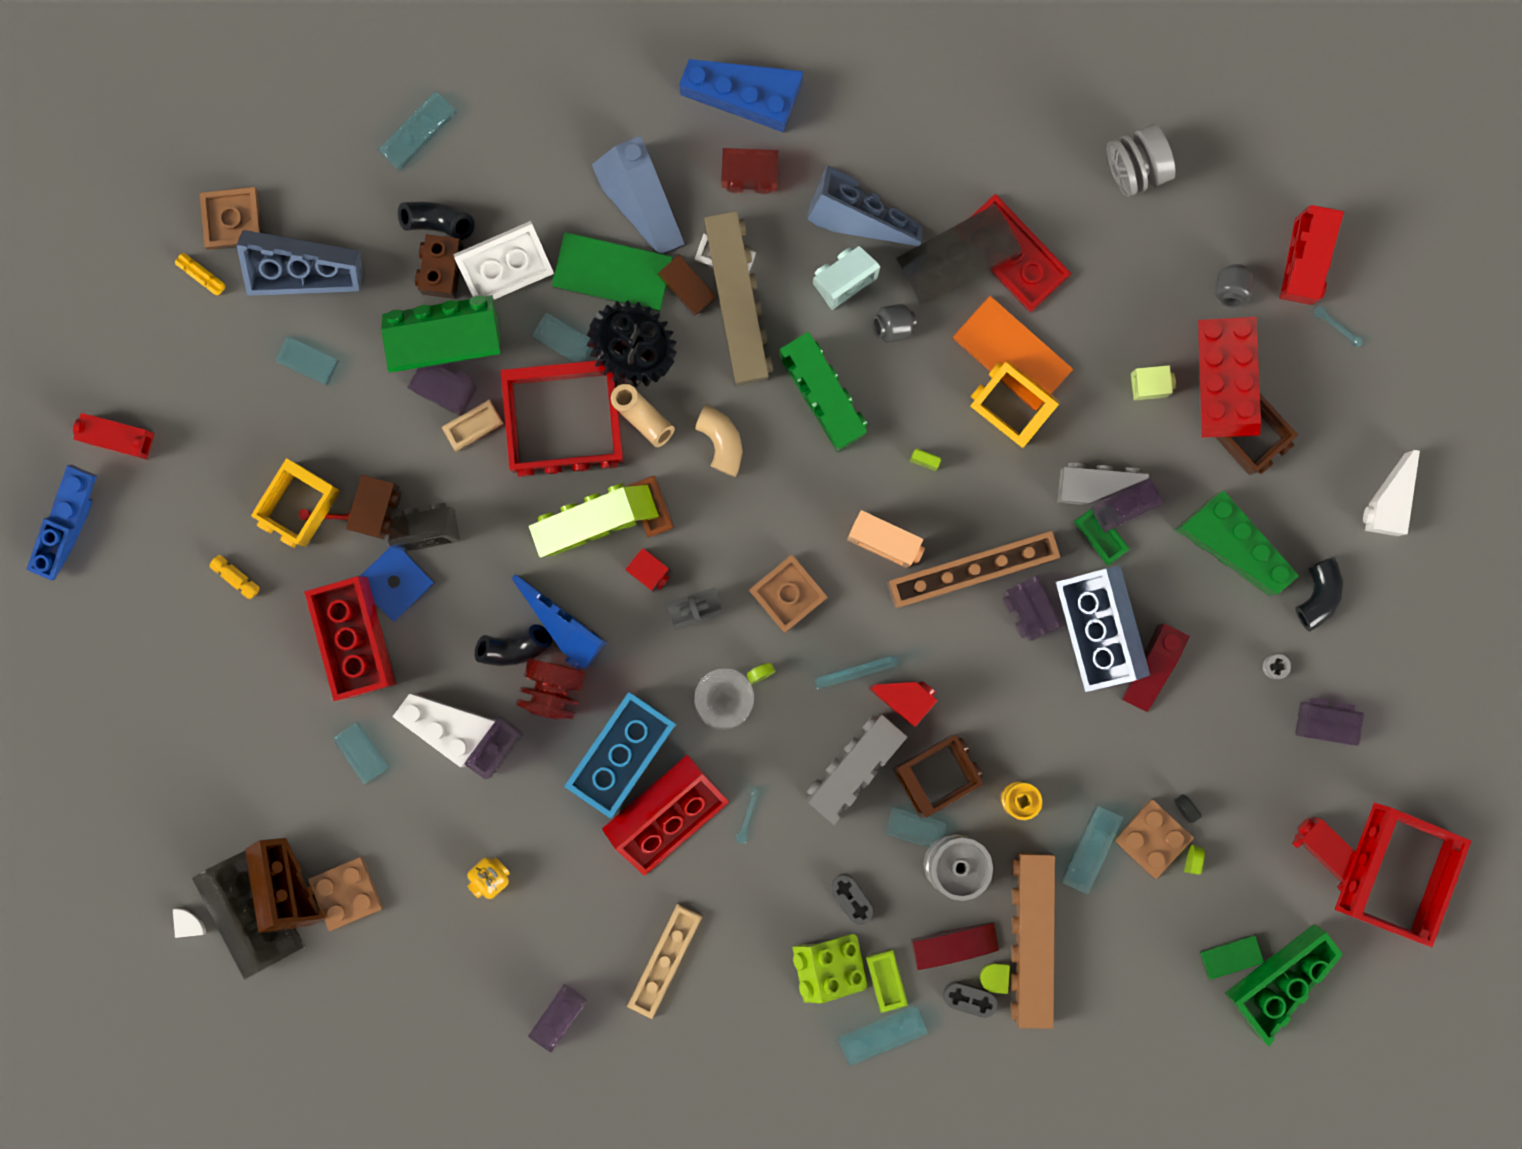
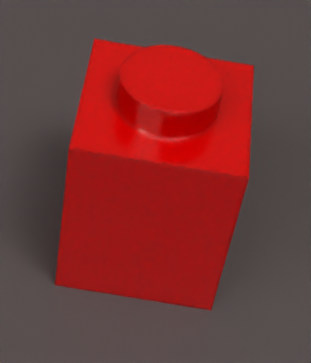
[625,548,671,592]

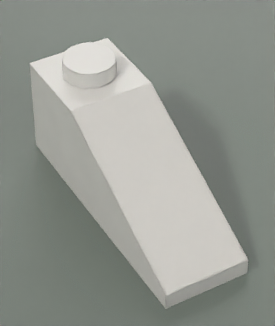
[1363,450,1420,536]

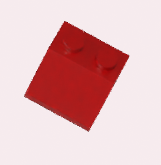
[869,681,938,727]

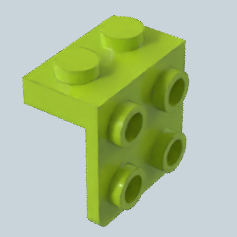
[792,934,867,1004]

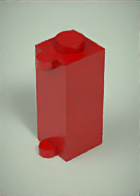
[73,413,155,460]
[1292,817,1355,891]

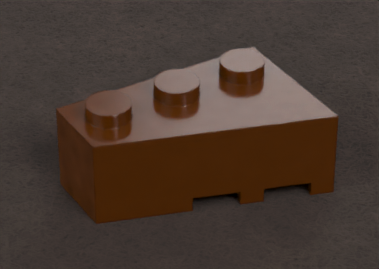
[245,838,326,933]

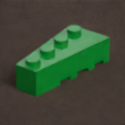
[1225,924,1343,1047]

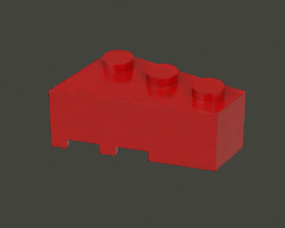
[1279,205,1344,305]

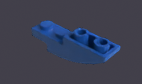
[26,465,97,581]

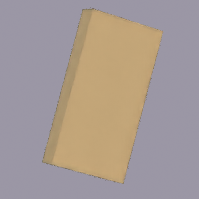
[441,399,505,452]

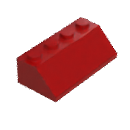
[602,754,729,876]

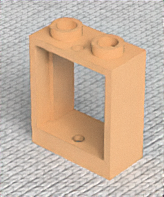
[847,510,925,568]

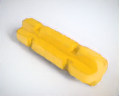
[175,253,226,296]
[209,555,260,599]

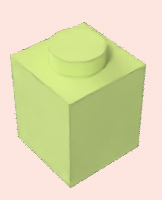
[1131,365,1176,400]

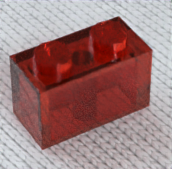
[721,148,779,194]

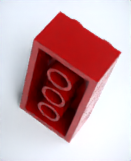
[1198,317,1261,438]
[304,576,397,701]

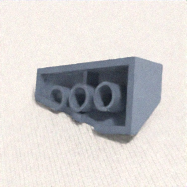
[592,136,685,254]
[807,165,923,246]

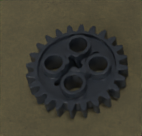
[586,300,677,388]

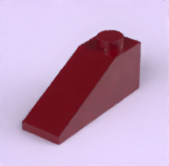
[1121,624,1190,712]

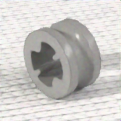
[1262,654,1291,679]

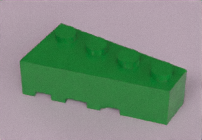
[779,331,868,453]
[1174,490,1299,596]

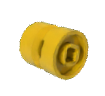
[1000,781,1042,820]

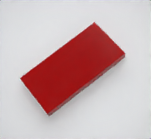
[954,193,1072,313]

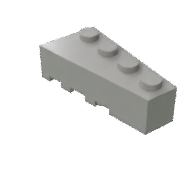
[806,714,907,825]

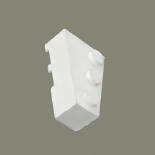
[393,693,499,767]

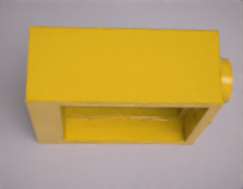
[970,360,1060,448]
[251,458,341,548]

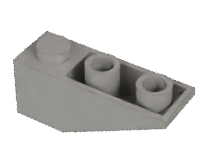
[1057,463,1149,505]

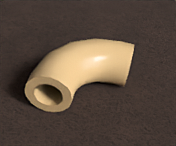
[611,384,675,447]
[695,404,743,477]

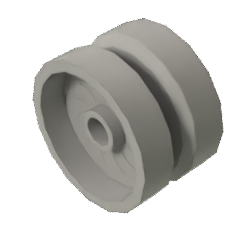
[923,833,993,901]

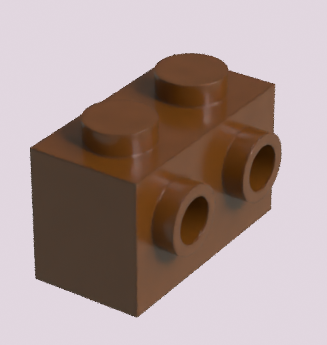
[415,234,464,299]
[346,474,401,540]

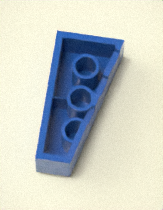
[679,59,804,133]

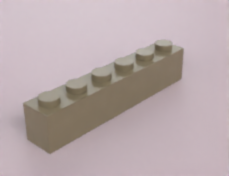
[704,211,773,386]

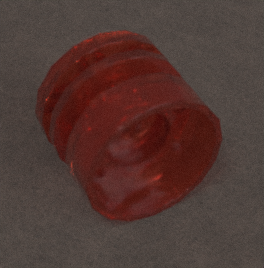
[516,658,586,720]

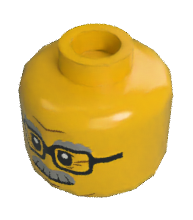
[467,857,510,900]

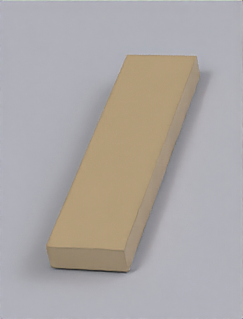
[627,903,703,1019]

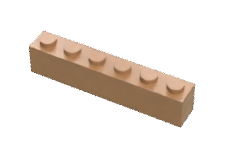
[887,531,1061,609]
[1010,852,1055,1029]

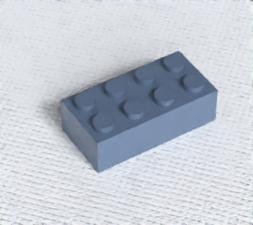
[1056,566,1150,692]

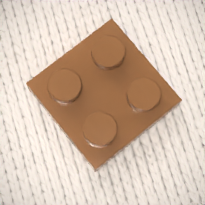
[199,187,262,250]
[749,555,828,634]
[1113,799,1194,879]
[308,856,383,932]

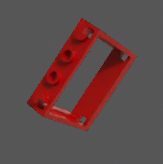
[501,360,624,477]
[1334,802,1471,948]

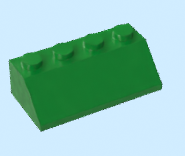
[381,295,500,373]

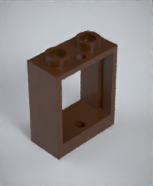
[1215,393,1298,475]
[892,734,984,818]

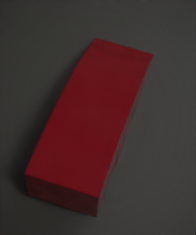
[911,922,999,970]

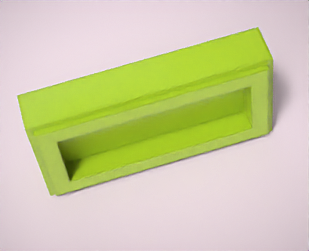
[865,949,908,1013]

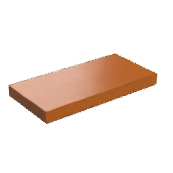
[952,296,1073,412]

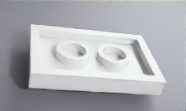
[453,221,554,300]

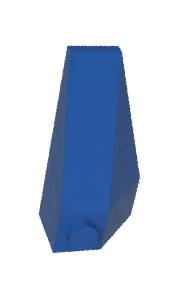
[512,574,608,670]

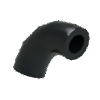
[398,201,475,240]
[1296,556,1343,632]
[474,624,553,666]

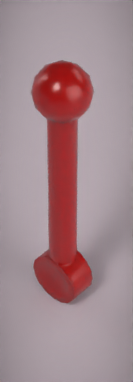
[298,509,350,521]

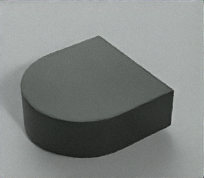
[1174,794,1202,823]

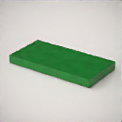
[552,232,673,312]

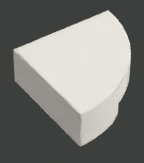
[173,908,206,938]

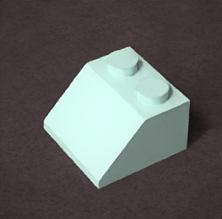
[813,246,880,310]

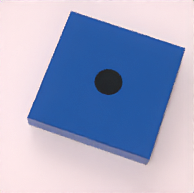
[360,542,435,622]

